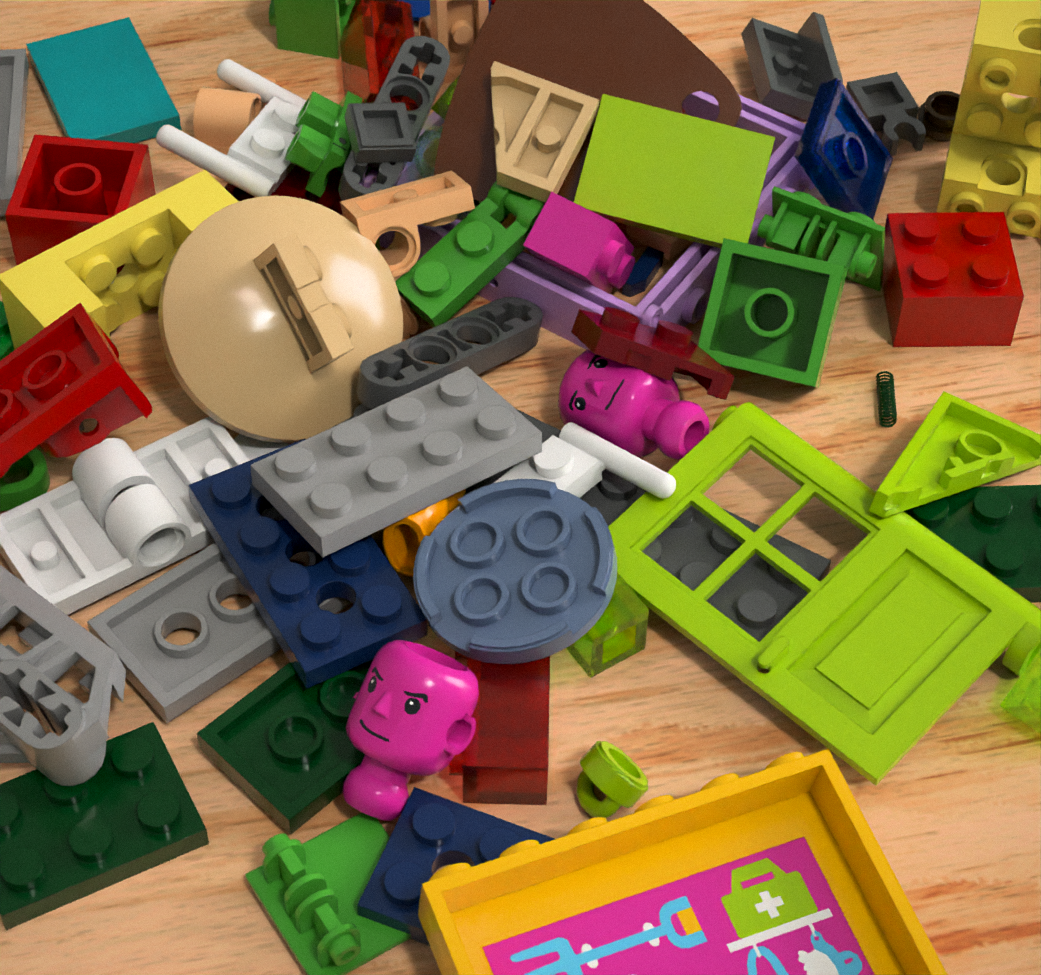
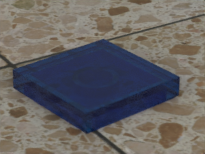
[794,77,893,220]

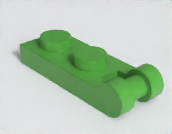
[395,181,545,328]

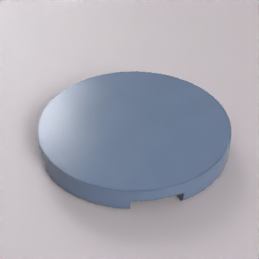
[413,479,618,664]

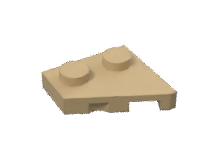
[491,61,599,203]

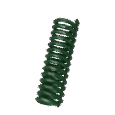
[876,371,897,427]

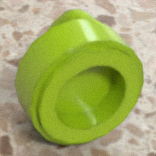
[576,741,648,818]

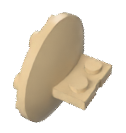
[158,196,403,443]

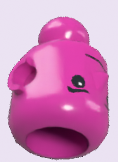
[558,349,710,460]
[343,640,479,821]

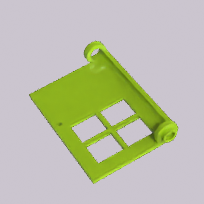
[608,402,1041,786]

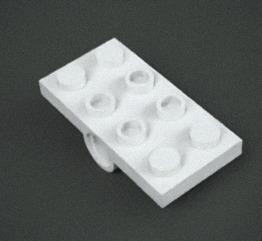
[0,416,270,615]

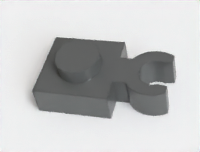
[844,72,926,157]

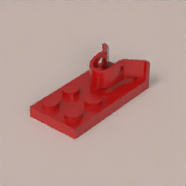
[0,303,152,478]

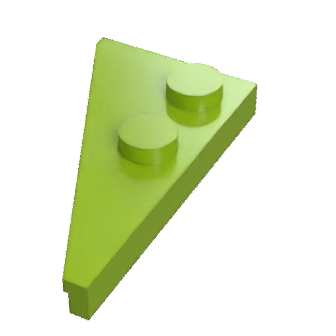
[869,391,1041,518]

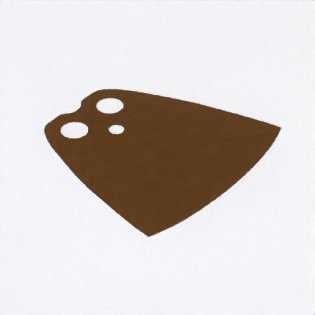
[434,0,742,202]

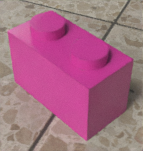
[523,191,635,294]

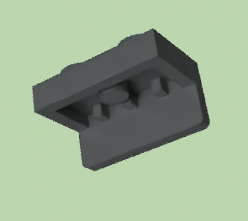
[741,12,843,122]

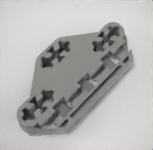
[0,565,126,786]

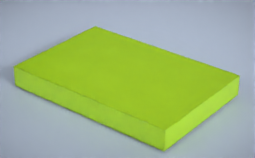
[574,94,775,248]

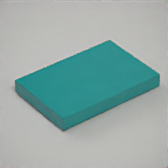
[26,17,181,143]

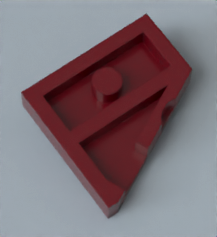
[571,307,735,400]

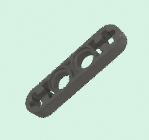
[338,36,450,201]
[356,297,543,409]

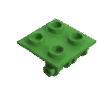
[757,186,885,291]
[245,812,411,975]

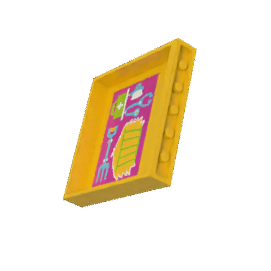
[418,748,948,975]

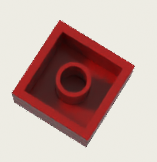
[5,134,156,274]
[882,212,1024,347]

